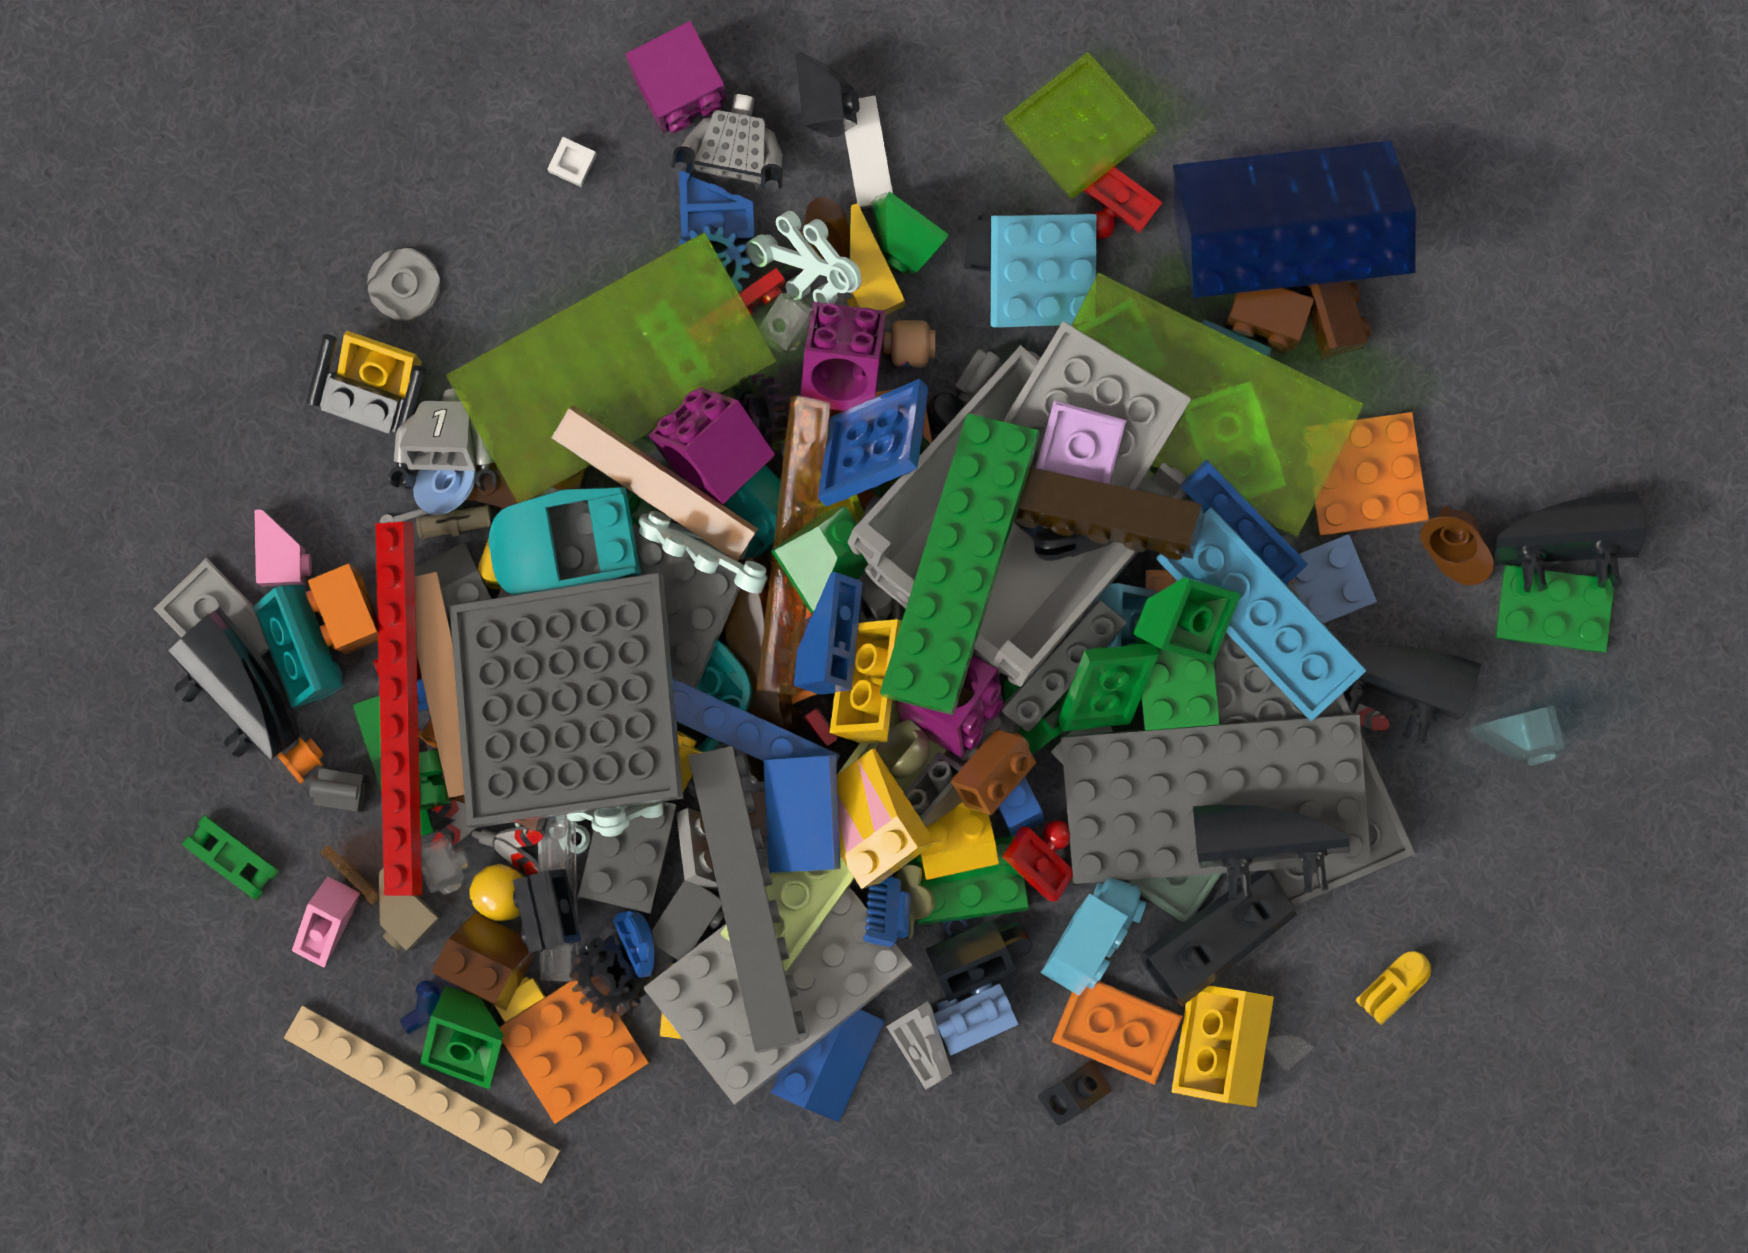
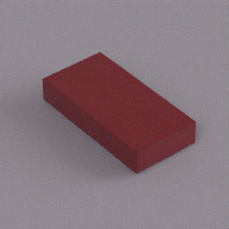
[805,709,838,750]

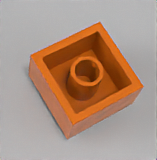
[306,563,378,655]

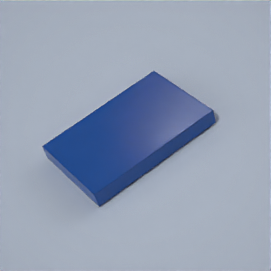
[764,755,841,873]

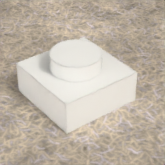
[547,137,597,187]

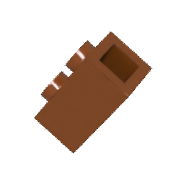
[951,729,1036,815]

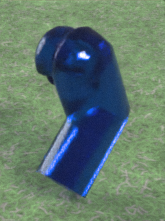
[399,980,441,1035]

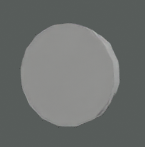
[367,248,440,321]

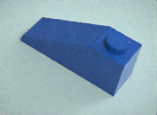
[794,572,863,695]

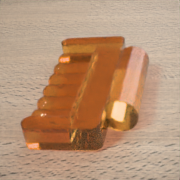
[320,845,380,906]

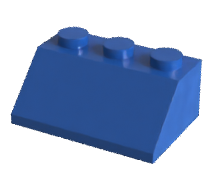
[770,1009,885,1122]

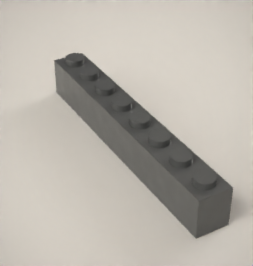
[688,746,806,1053]

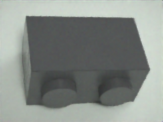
[651,880,724,960]

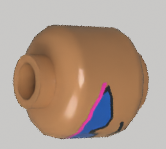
[884,320,936,368]

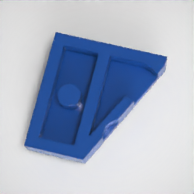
[679,171,755,242]

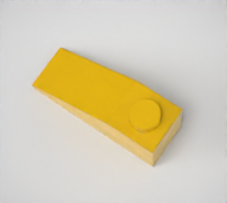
[846,203,905,315]

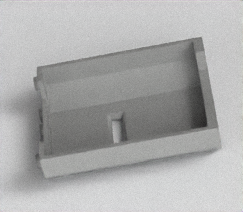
[848,345,1187,686]

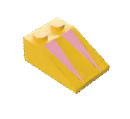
[836,748,936,889]

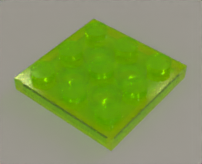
[1003,52,1157,200]

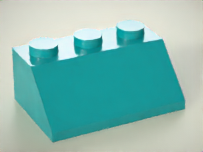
[253,585,343,709]

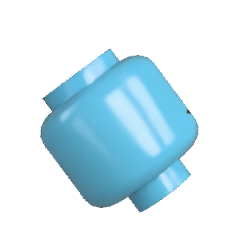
[1093,878,1146,930]

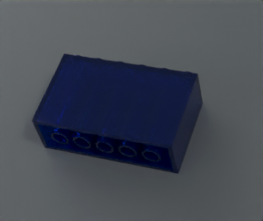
[1173,141,1416,298]

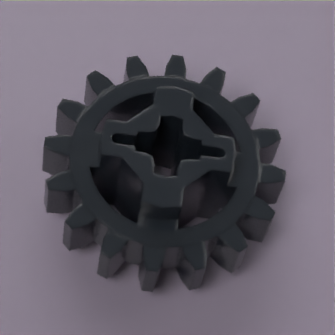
[732,373,792,451]
[569,935,650,1018]

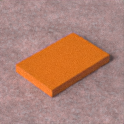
[1051,981,1183,1085]

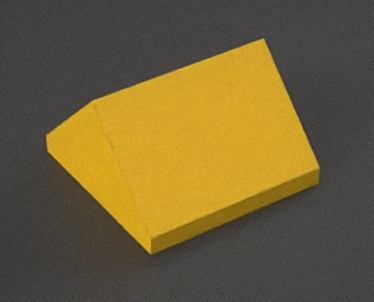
[337,330,422,398]

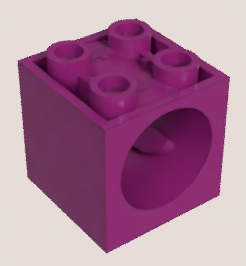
[625,21,727,134]
[800,302,886,411]
[648,387,775,504]
[895,655,1003,758]

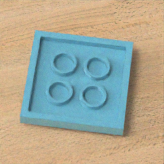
[991,214,1096,327]

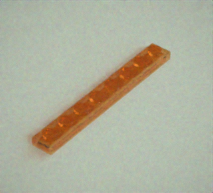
[757,396,830,696]

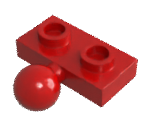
[1082,160,1163,240]
[1002,820,1073,902]

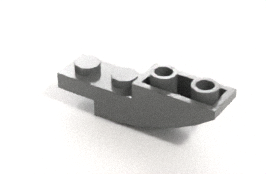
[904,711,1020,826]

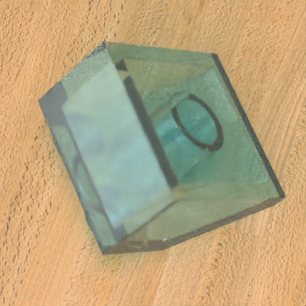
[1471,705,1566,766]

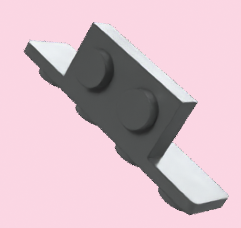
[1001,600,1126,731]

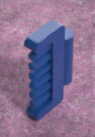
[863,877,911,947]

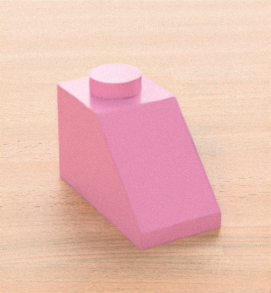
[255,510,312,587]
[292,876,360,967]

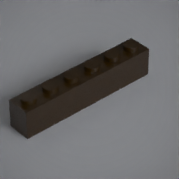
[1014,467,1204,560]
[724,555,801,783]

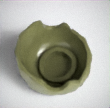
[876,720,930,779]

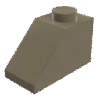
[379,868,442,951]

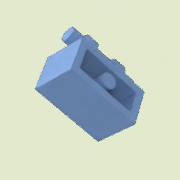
[933,983,1018,1055]

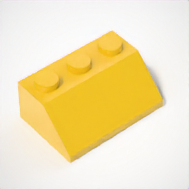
[830,619,902,743]
[1171,985,1274,1107]

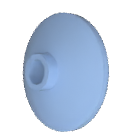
[413,468,477,515]

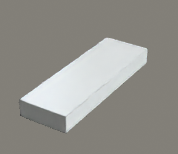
[845,96,893,209]

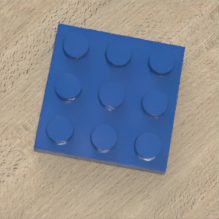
[818,379,928,507]

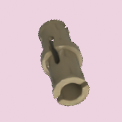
[416,504,493,540]

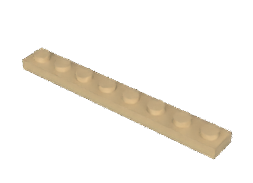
[284,1006,561,1184]

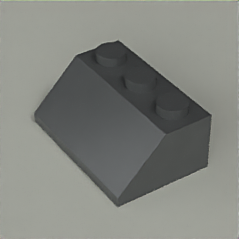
[367,542,494,629]

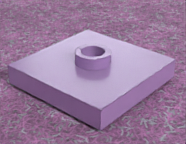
[1036,400,1127,484]

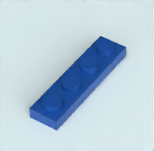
[1180,459,1308,585]

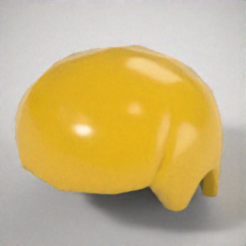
[469,864,524,922]

